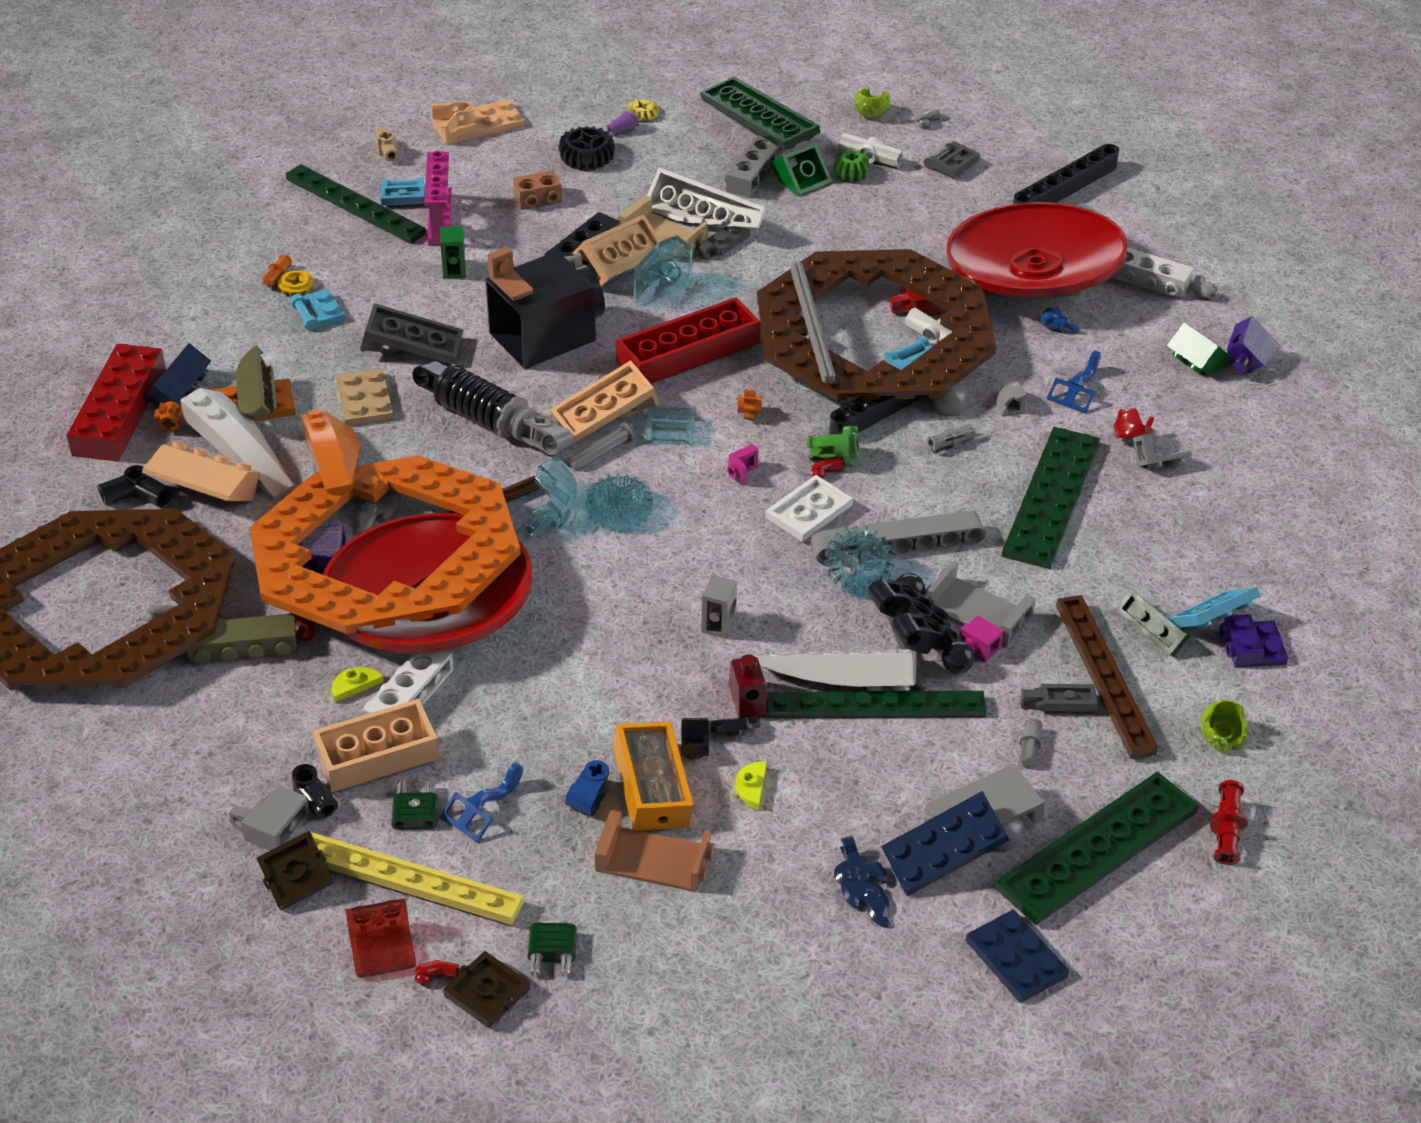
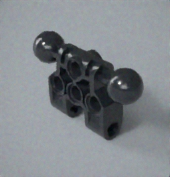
[867,573,975,674]

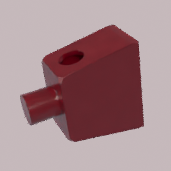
[728,654,766,718]

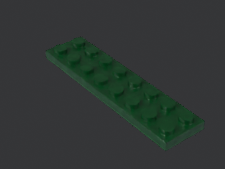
[700,76,821,150]
[1001,426,1100,570]
[995,771,1199,925]

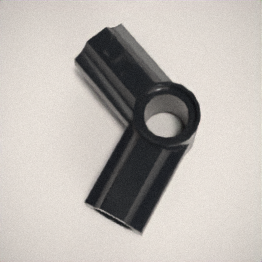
[97,465,172,507]

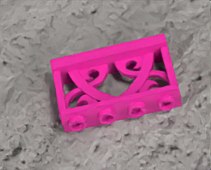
[424,151,452,246]

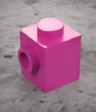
[960,615,1004,662]

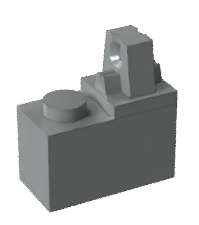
[229,785,310,851]

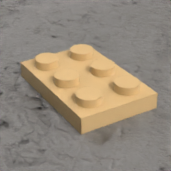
[336,368,394,426]

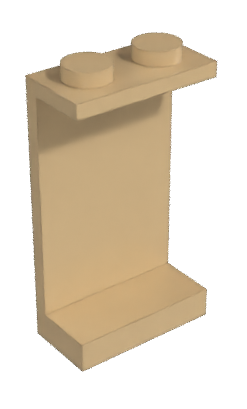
[618,195,708,261]

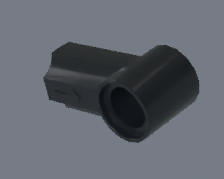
[292,764,338,820]

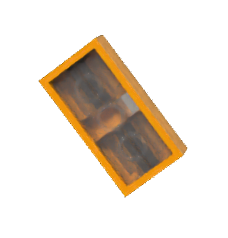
[613,721,694,831]

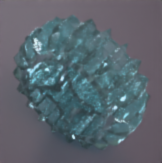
[585,473,653,531]
[825,525,894,595]

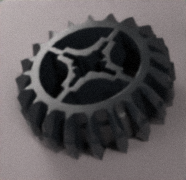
[558,125,615,170]

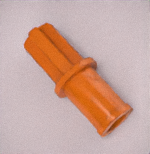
[262,254,292,288]

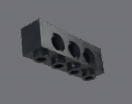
[544,212,620,267]

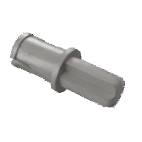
[1019,718,1043,767]

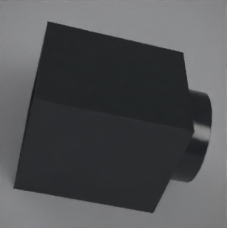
[485,251,605,370]

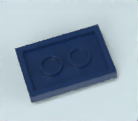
[965,909,1069,1003]

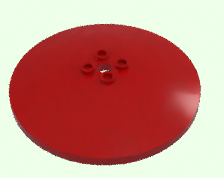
[947,202,1127,297]
[323,513,533,653]

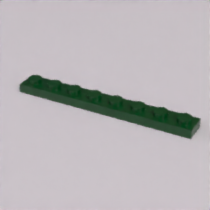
[286,164,426,244]
[767,691,986,718]

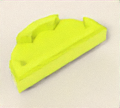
[331,667,384,703]
[735,762,767,810]

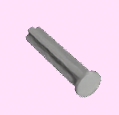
[569,422,634,470]

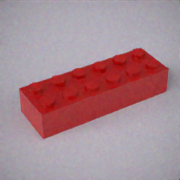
[616,297,760,384]
[67,343,166,462]

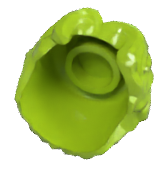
[854,88,891,118]
[1201,699,1248,753]

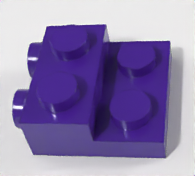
[1219,614,1288,668]

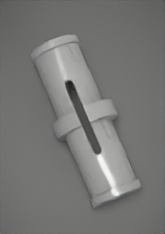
[927,424,976,451]

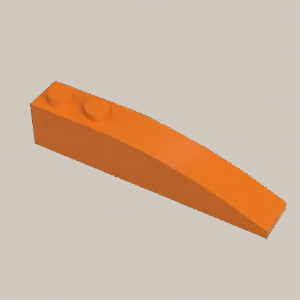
[301,410,361,494]

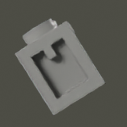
[1133,434,1192,469]

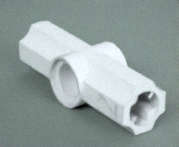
[838,133,903,168]
[905,308,953,347]

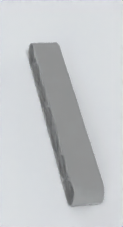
[810,511,986,564]

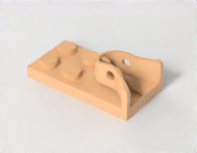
[431,99,524,145]
[573,214,668,287]
[550,361,660,444]

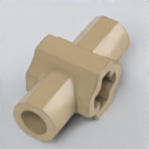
[375,127,398,162]

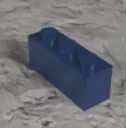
[144,343,211,409]

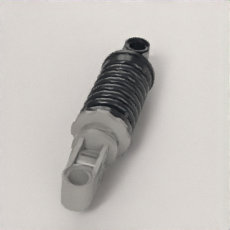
[412,360,574,455]

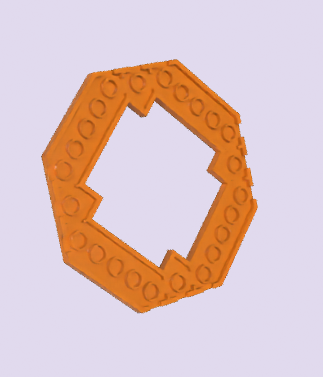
[249,455,521,634]

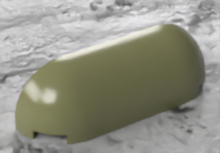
[236,345,277,418]

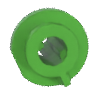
[807,426,860,465]

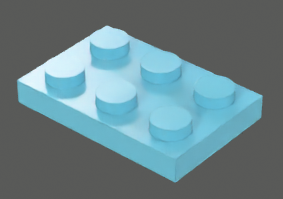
[1169,587,1261,631]

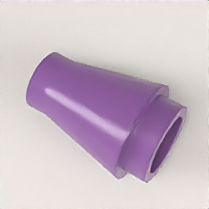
[606,111,639,136]

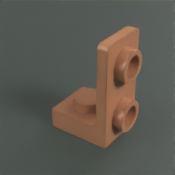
[487,247,533,301]

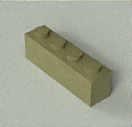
[187,613,298,664]

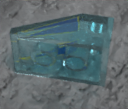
[634,235,693,307]

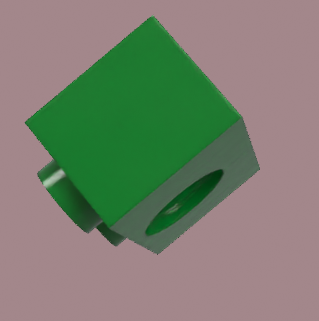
[440,226,466,279]

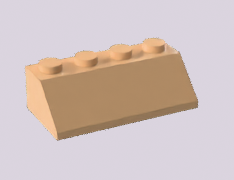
[142,441,260,501]
[312,699,439,793]

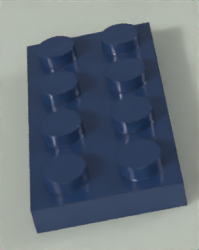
[881,791,1010,896]

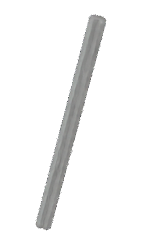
[791,262,835,384]

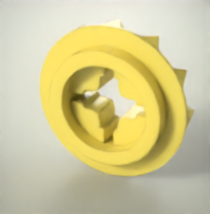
[626,99,659,121]

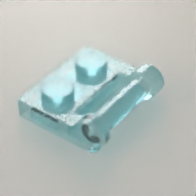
[644,406,696,445]

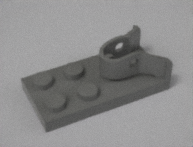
[360,303,464,364]

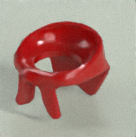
[1113,408,1154,439]

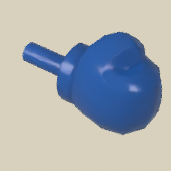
[1041,307,1080,333]

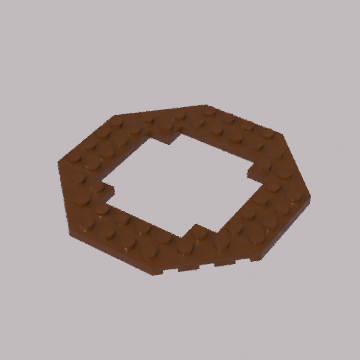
[757,249,997,401]
[0,509,236,690]

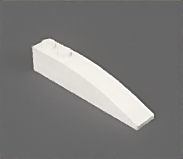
[647,167,767,229]
[180,388,294,500]
[754,649,917,691]

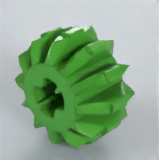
[833,149,870,183]

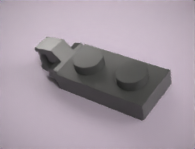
[699,226,750,260]
[1020,684,1098,712]

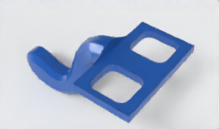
[1046,350,1101,413]
[440,762,524,843]

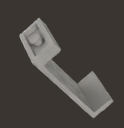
[925,561,1036,647]
[924,763,1044,825]

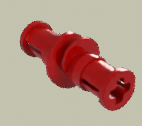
[1210,780,1248,865]

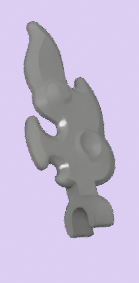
[355,490,404,535]

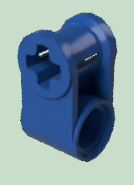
[565,760,610,816]

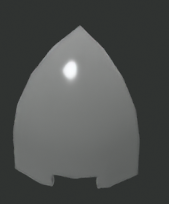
[996,381,1027,416]

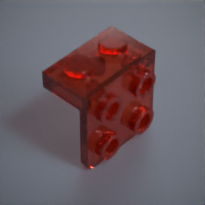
[345,898,416,978]

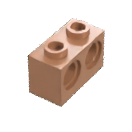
[513,170,562,209]

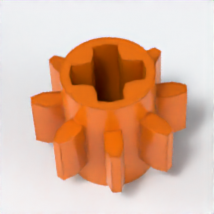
[737,390,762,419]
[154,401,185,431]

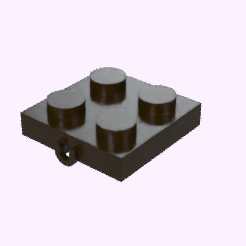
[256,831,334,911]
[443,951,530,1028]

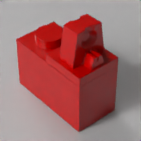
[890,286,942,316]

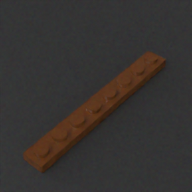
[1056,595,1158,759]

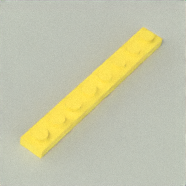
[311,832,524,925]

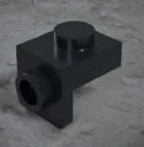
[681,718,709,759]

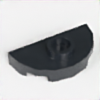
[709,716,760,736]

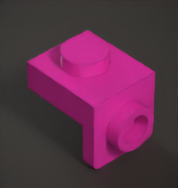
[727,444,758,485]

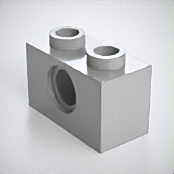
[701,575,737,639]

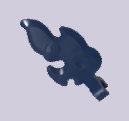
[834,835,890,928]

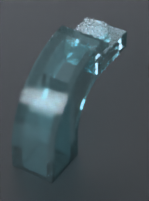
[525,455,577,536]

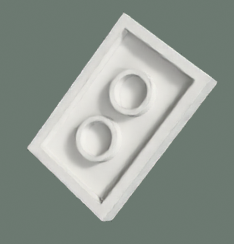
[765,475,853,542]

